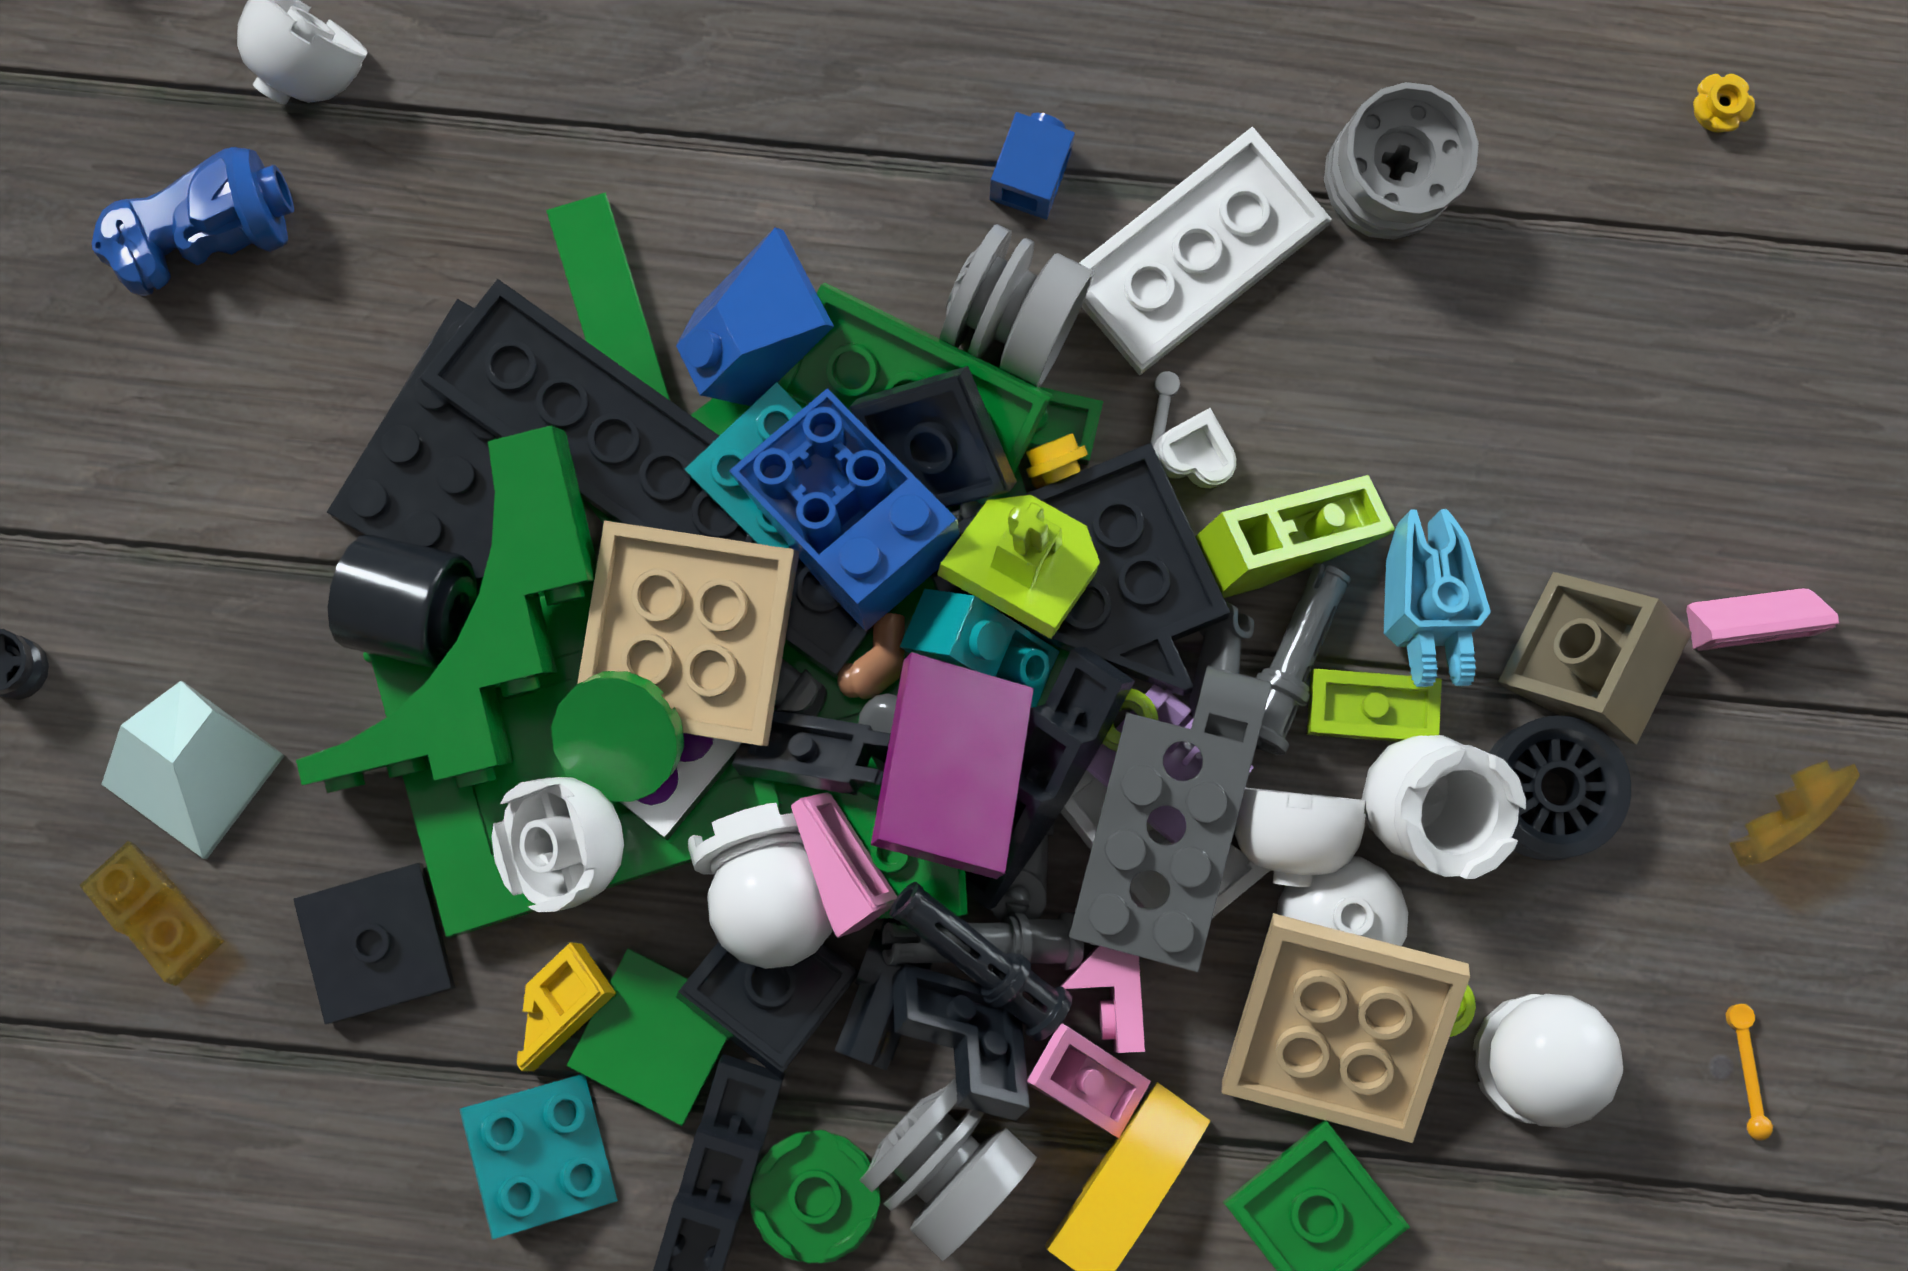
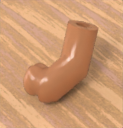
[837,613,905,700]

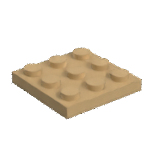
[578,521,799,746]
[1222,913,1470,1143]

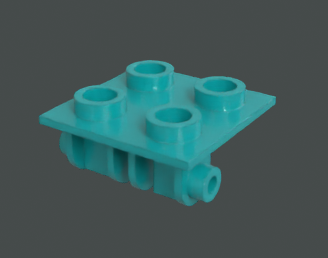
[684,382,803,548]
[459,1074,618,1240]

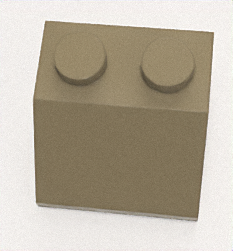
[1498,572,1692,745]

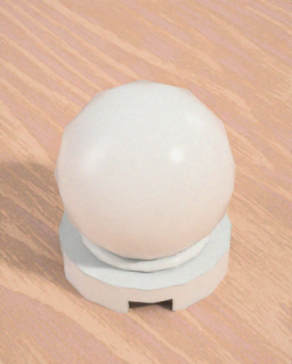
[1362,735,1526,879]
[688,803,832,969]
[1473,994,1623,1128]

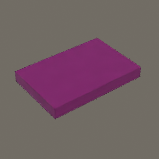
[871,652,1034,879]

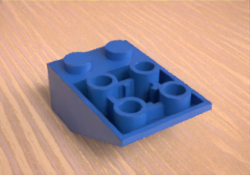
[729,388,960,631]

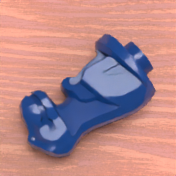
[92,147,294,296]

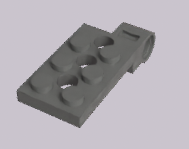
[1069,666,1271,972]

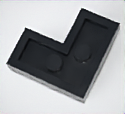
[892,963,1030,1121]

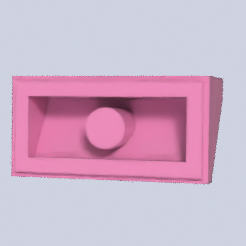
[1686,588,1839,651]

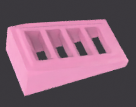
[791,792,897,938]

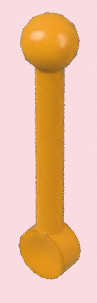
[1726,1004,1773,1141]

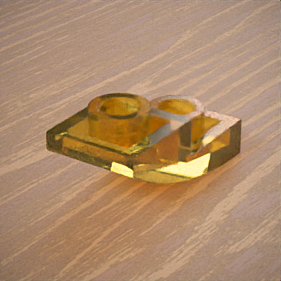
[1729,760,1860,867]
[79,841,225,986]

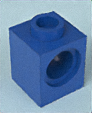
[989,112,1075,220]

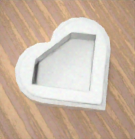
[1153,408,1237,488]

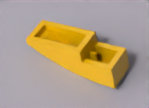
[1045,1082,1210,1271]

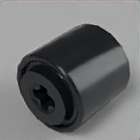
[327,535,477,668]

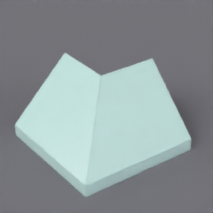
[102,681,285,859]

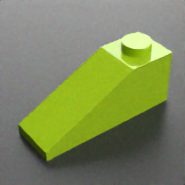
[1195,475,1395,598]

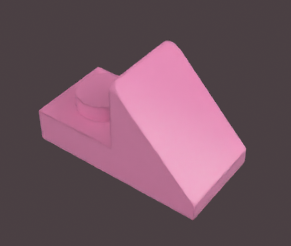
[1060,945,1145,1053]
[1027,1023,1151,1138]

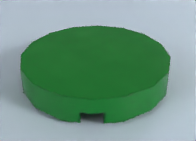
[551,671,684,802]
[750,1129,881,1263]

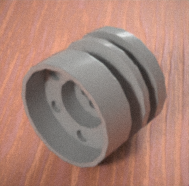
[1324,82,1479,240]
[940,224,1095,388]
[859,1079,1037,1261]

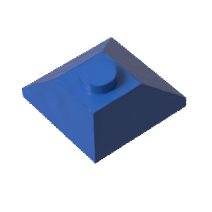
[676,227,834,406]

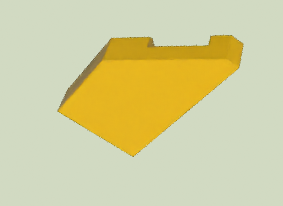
[516,942,616,1072]

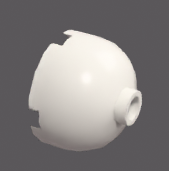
[237,0,368,105]
[492,777,624,912]
[1234,788,1366,887]
[1277,856,1408,946]

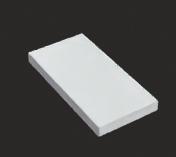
[1079,127,1332,376]

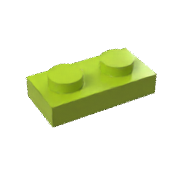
[1307,669,1442,742]

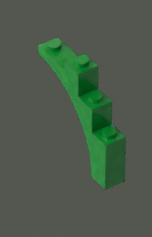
[296,425,597,794]

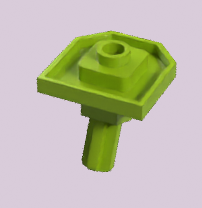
[937,495,1100,639]

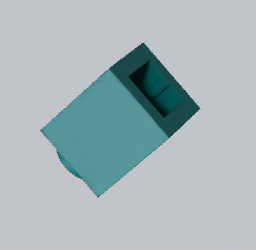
[900,589,1059,708]

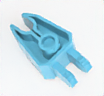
[1384,509,1491,687]

